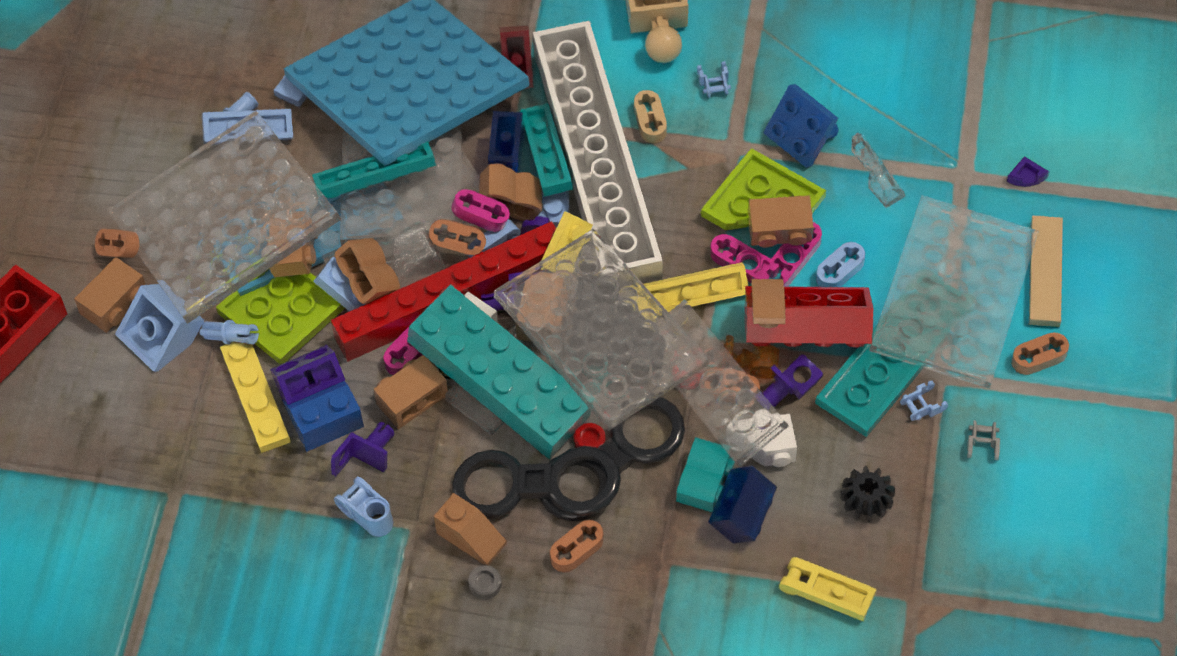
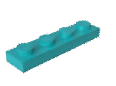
[520,103,573,197]
[312,141,436,200]

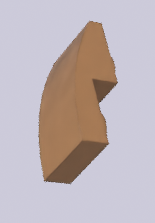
[752,279,785,328]

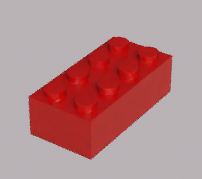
[0,264,68,383]
[744,286,874,347]

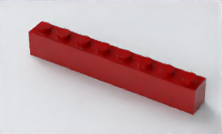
[331,221,556,362]

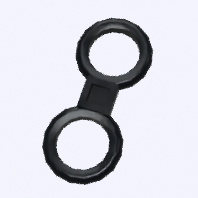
[539,394,685,522]
[452,446,621,519]

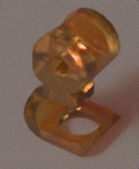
[719,335,780,379]

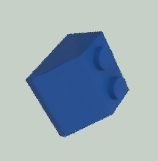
[282,381,364,452]

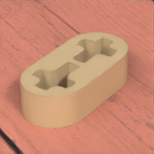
[634,90,667,144]

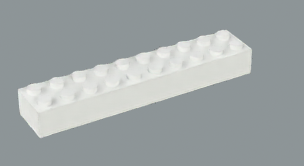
[533,21,663,290]

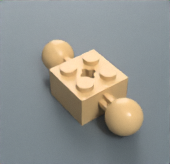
[625,0,688,63]

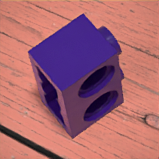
[270,345,345,405]

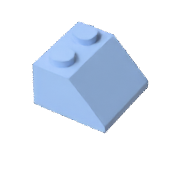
[115,283,205,372]

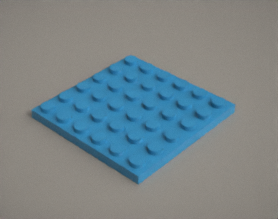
[284,0,530,166]

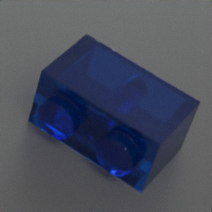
[488,111,524,173]
[708,466,777,544]

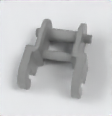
[967,420,1000,460]

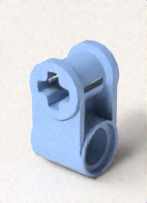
[334,477,394,537]

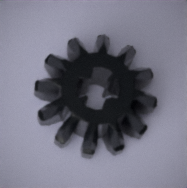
[840,465,895,522]

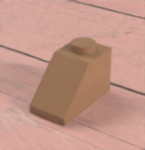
[434,493,507,565]

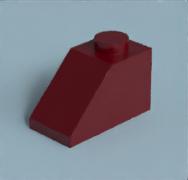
[499,25,534,89]

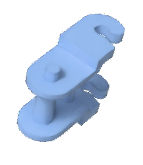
[697,61,731,98]
[900,380,948,421]

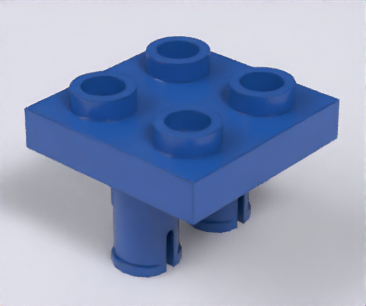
[763,84,839,168]

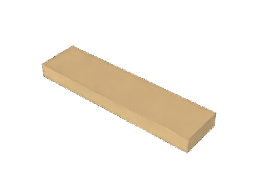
[1029,215,1063,327]

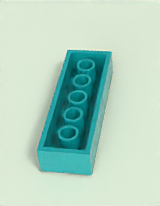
[407,284,594,460]

